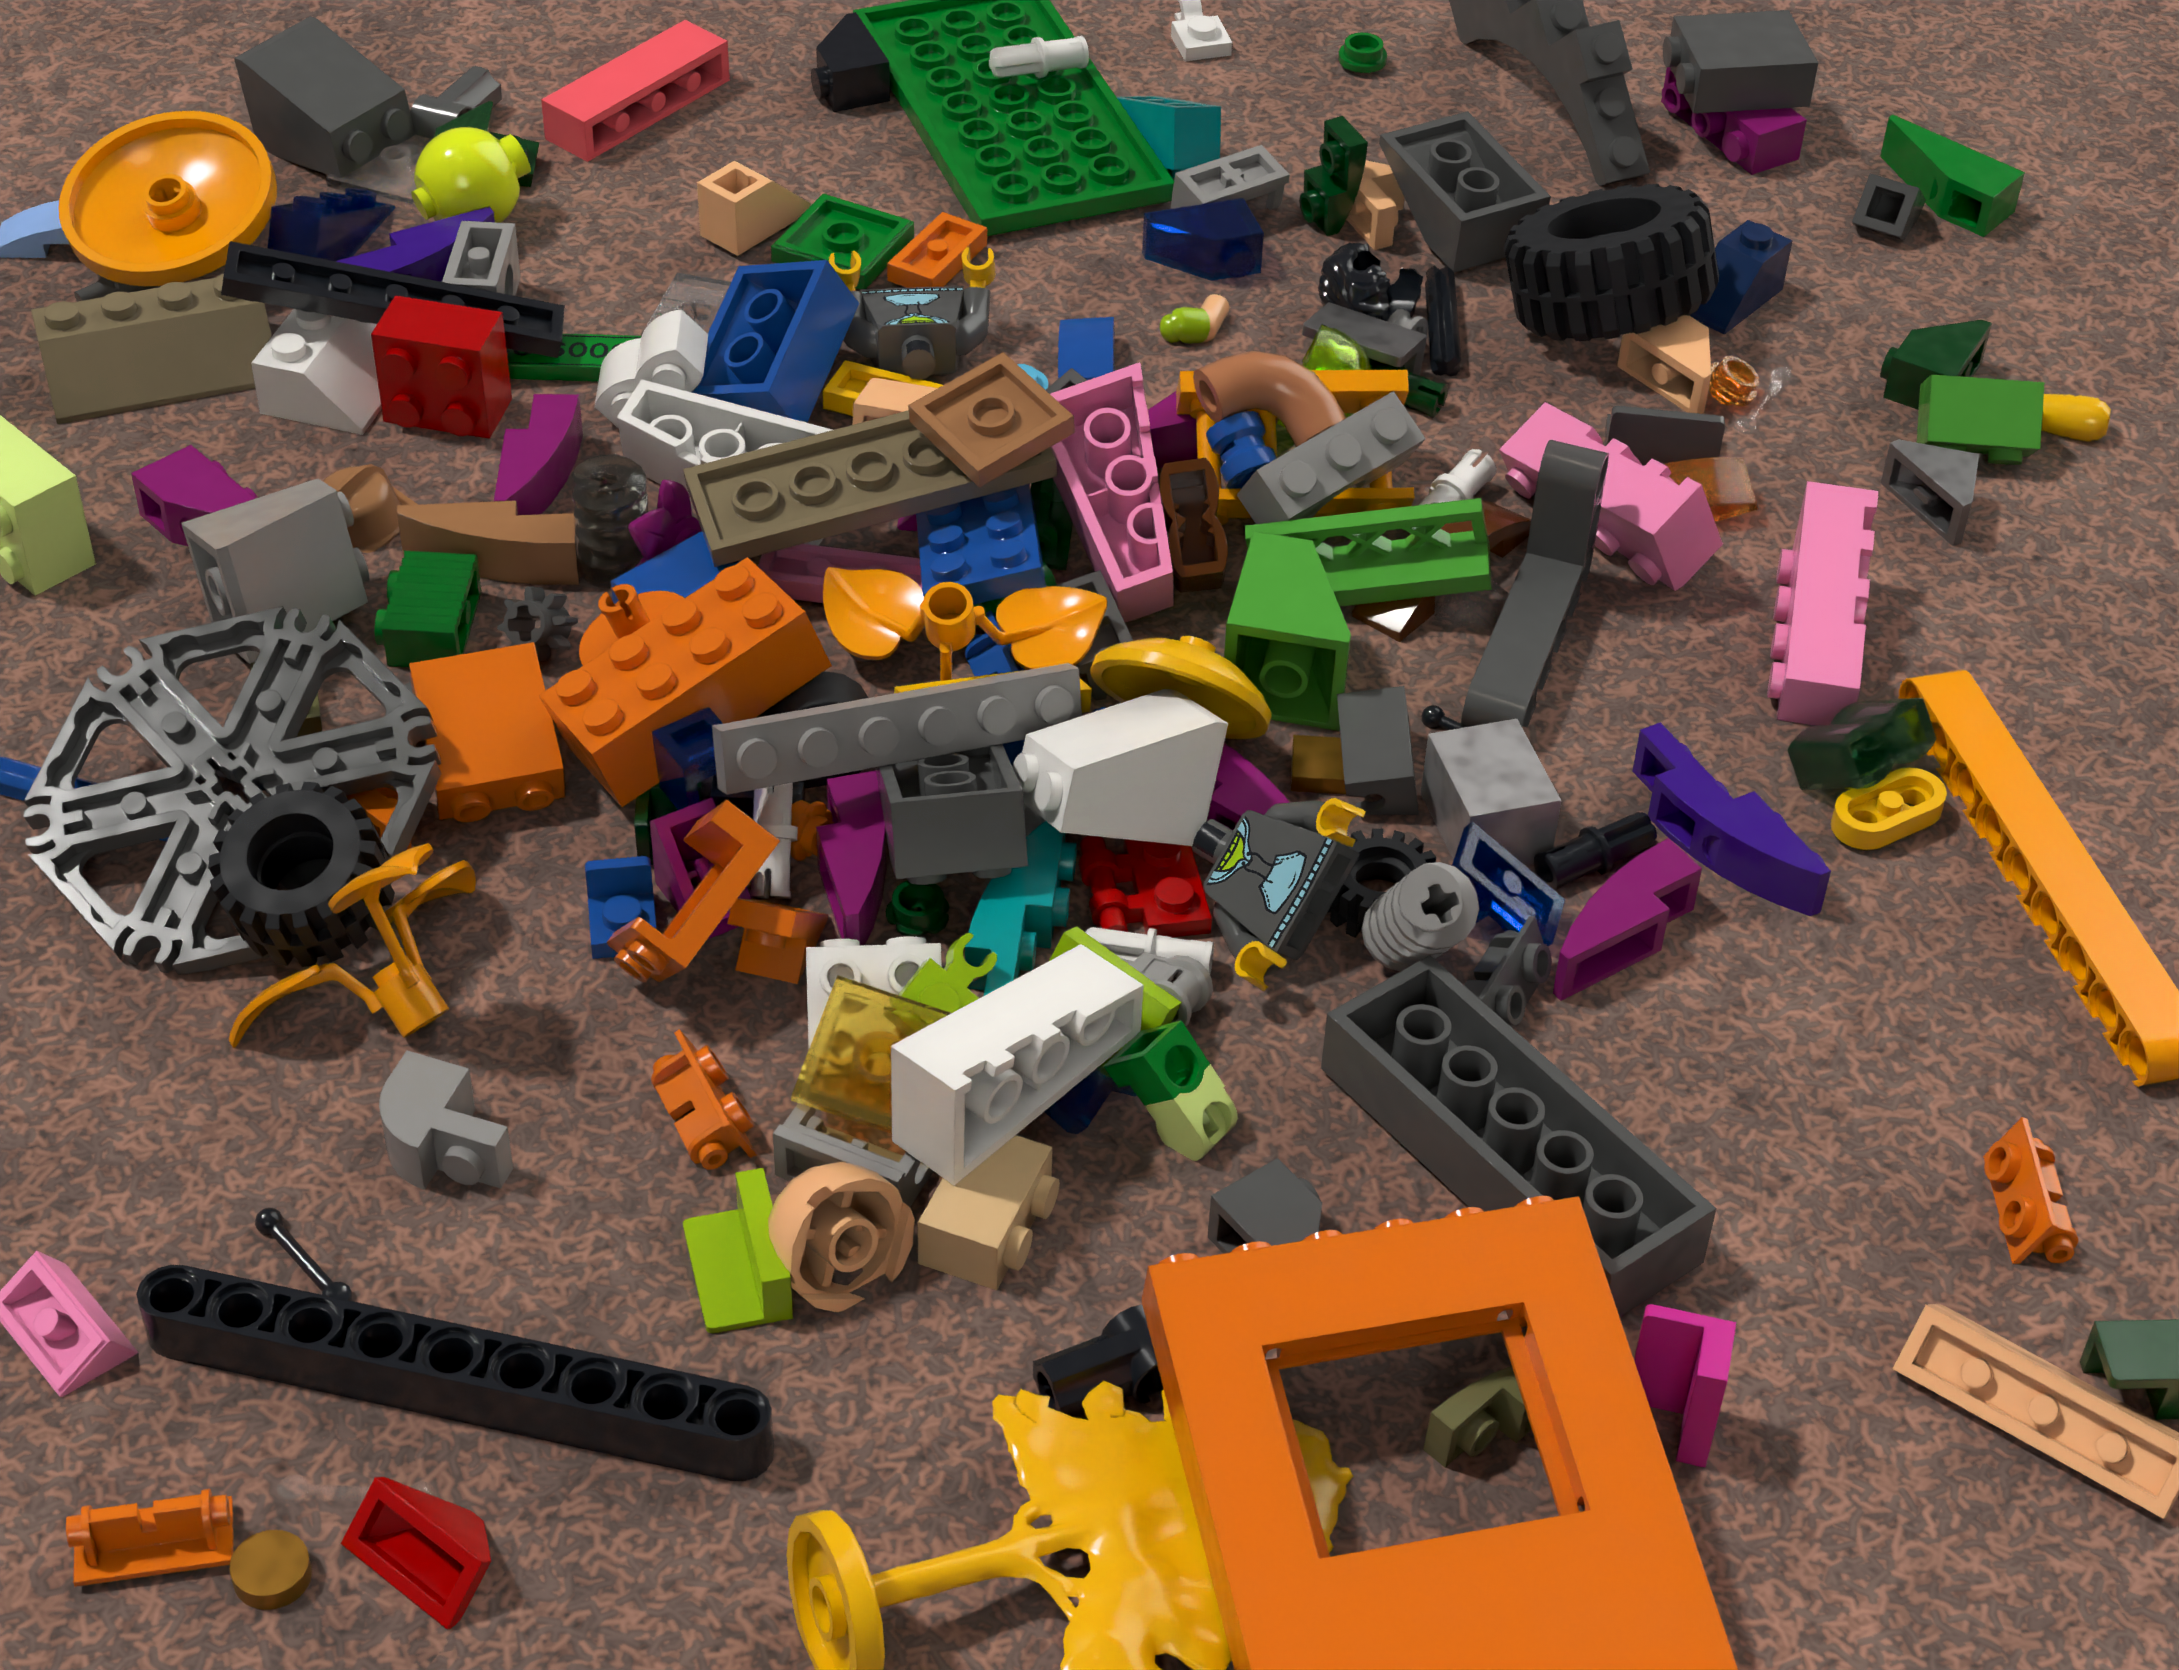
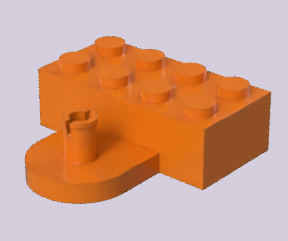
[539,557,832,807]

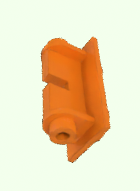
[651,1029,757,1170]
[1983,1117,2079,1264]
[66,1489,234,1587]

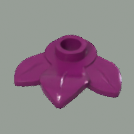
[628,480,702,567]

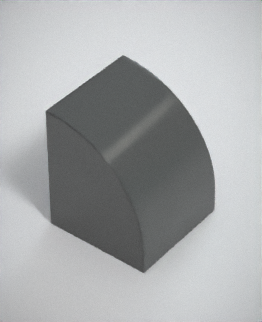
[1852,173,1926,240]

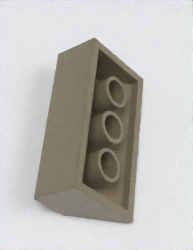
[31,274,272,424]

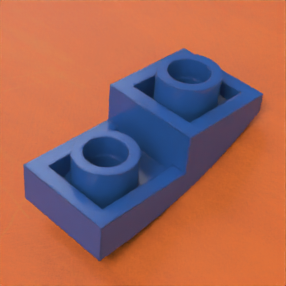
[1058,317,1115,381]

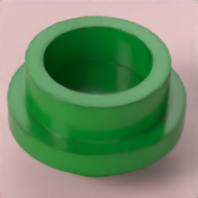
[1338,32,1387,73]

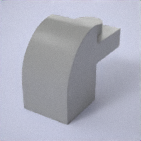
[379,1050,513,1190]

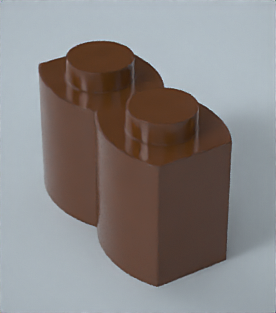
[1159,458,1228,593]

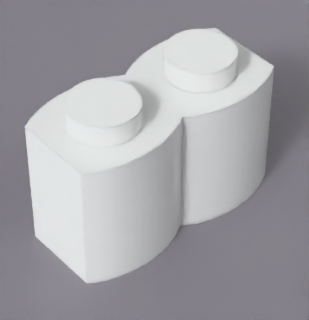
[594,310,708,428]

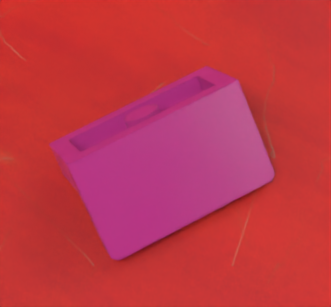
[1634,1304,1736,1468]

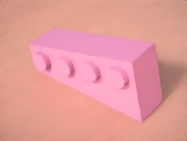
[1767,481,1878,730]

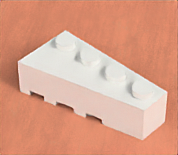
[617,379,832,546]
[891,944,1144,1185]

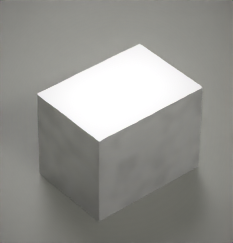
[1421,719,1561,876]

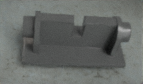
[1464,916,1552,1027]

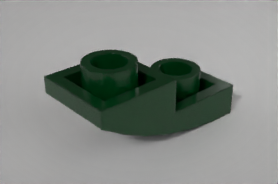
[1299,116,1368,236]

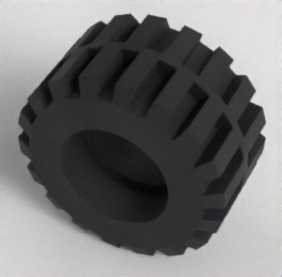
[208,782,395,967]

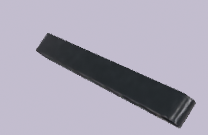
[136,1265,774,1482]

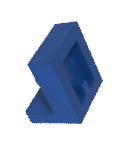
[585,856,656,959]

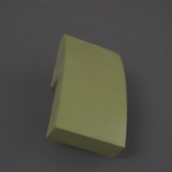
[1423,1366,1532,1468]

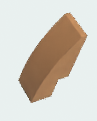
[397,501,579,585]

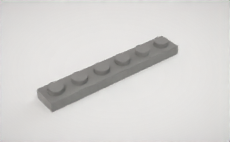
[712,663,1082,795]

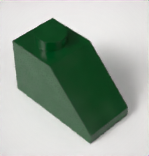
[1880,320,1992,410]

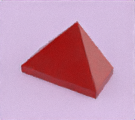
[341,1477,491,1629]

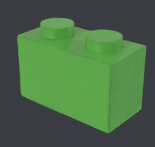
[1916,375,2045,465]

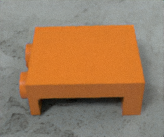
[409,642,565,822]
[606,800,780,982]

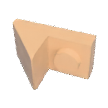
[1346,160,1405,250]

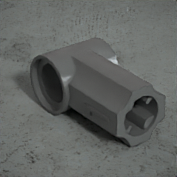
[410,66,502,142]

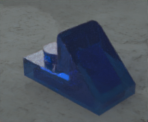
[1452,822,1565,946]

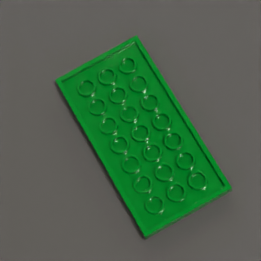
[853,0,1174,236]

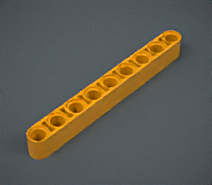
[1898,669,2179,1087]

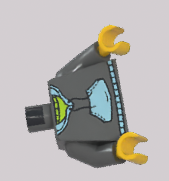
[829,247,996,380]
[1192,798,1366,991]

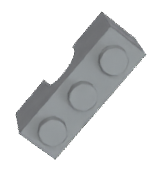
[1237,391,1426,524]

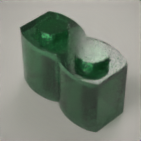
[1787,698,1936,791]

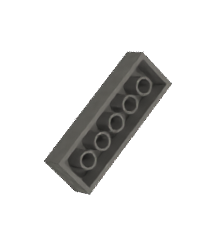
[1321,955,1717,1317]

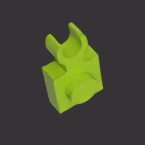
[884,933,997,1036]

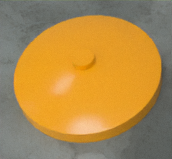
[58,111,277,286]

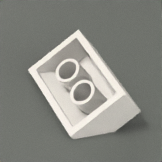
[251,309,382,435]

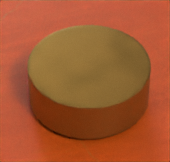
[229,1530,312,1610]

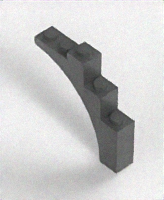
[1449,0,1650,186]

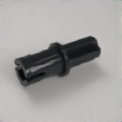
[1534,812,1657,891]

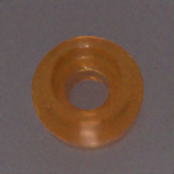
[1709,356,1760,407]

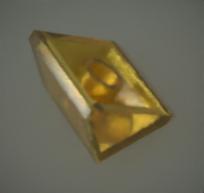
[791,975,951,1134]

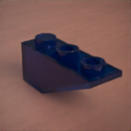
[267,188,395,261]

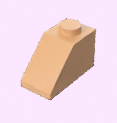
[1617,315,1711,414]

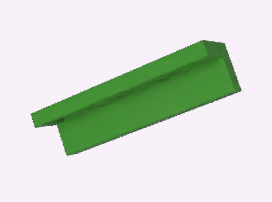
[1245,498,1492,606]

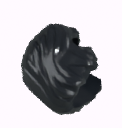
[1318,243,1423,321]

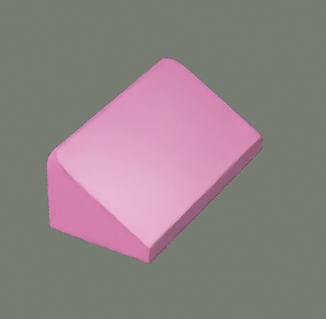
[0,1251,139,1397]

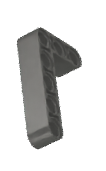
[1461,439,1609,728]

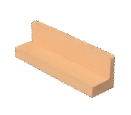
[1892,1304,2179,1519]

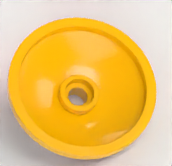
[1090,636,1272,739]

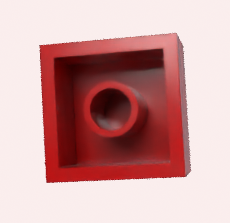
[371,295,512,439]

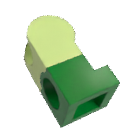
[1104,1020,1238,1161]

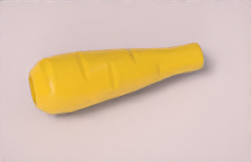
[2041,394,2111,442]

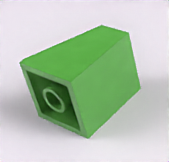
[1224,531,1351,731]

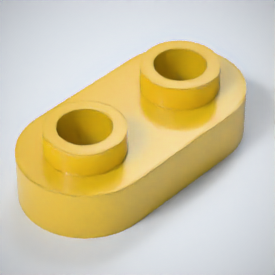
[1831,767,1947,850]

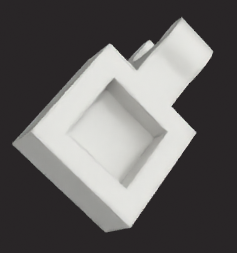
[1171,0,1232,62]

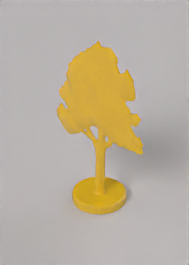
[786,1381,1353,1670]

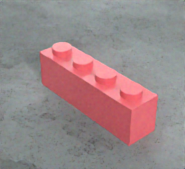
[541,20,730,162]

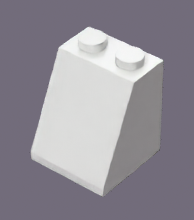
[1013,689,1228,846]

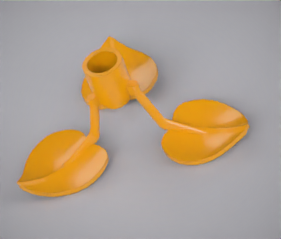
[823,567,1107,681]
[229,843,476,1048]

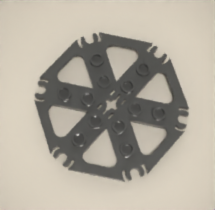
[23,606,441,975]

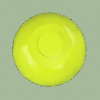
[411,127,531,223]

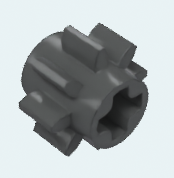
[497,586,578,662]

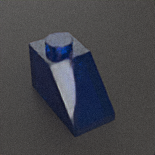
[1142,198,1264,281]

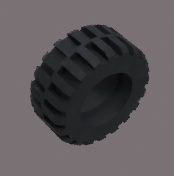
[1504,184,1719,341]

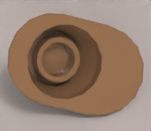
[323,464,418,553]

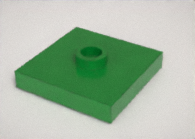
[771,194,914,290]

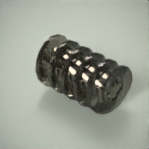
[571,454,649,589]

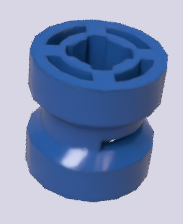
[1206,411,1277,489]

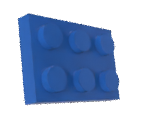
[916,484,1046,605]

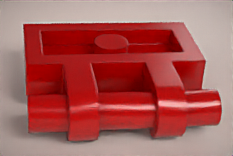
[1078,835,1212,938]

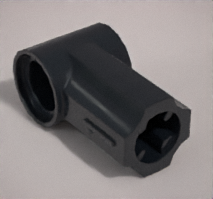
[1033,1304,1164,1417]

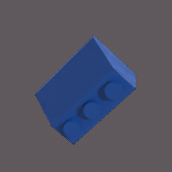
[692,260,859,423]

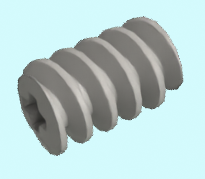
[1362,862,1479,971]

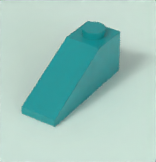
[1117,96,1221,178]

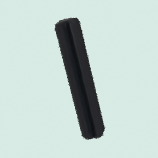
[1425,265,1461,376]

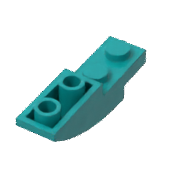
[965,821,1077,996]

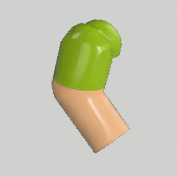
[1160,294,1230,344]

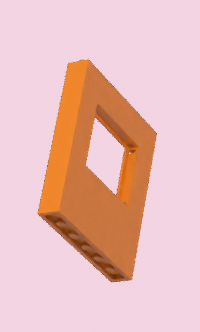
[1141,1196,1738,1670]

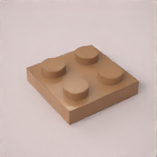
[908,352,1075,488]

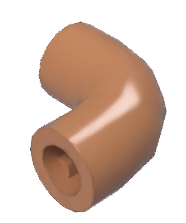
[1193,351,1346,447]

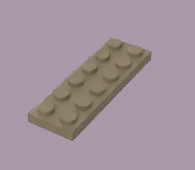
[683,410,1057,567]

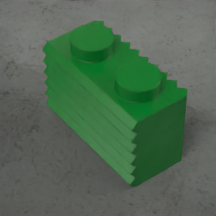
[374,550,482,668]

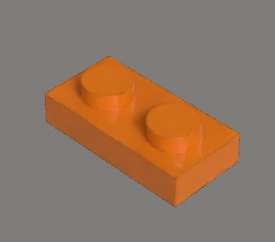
[887,212,987,288]

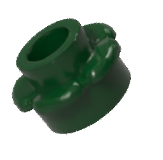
[885,881,949,937]

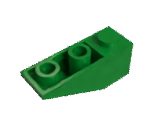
[1880,114,2025,237]

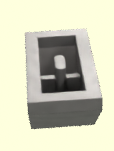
[1881,439,1979,546]

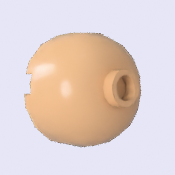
[768,1162,915,1312]

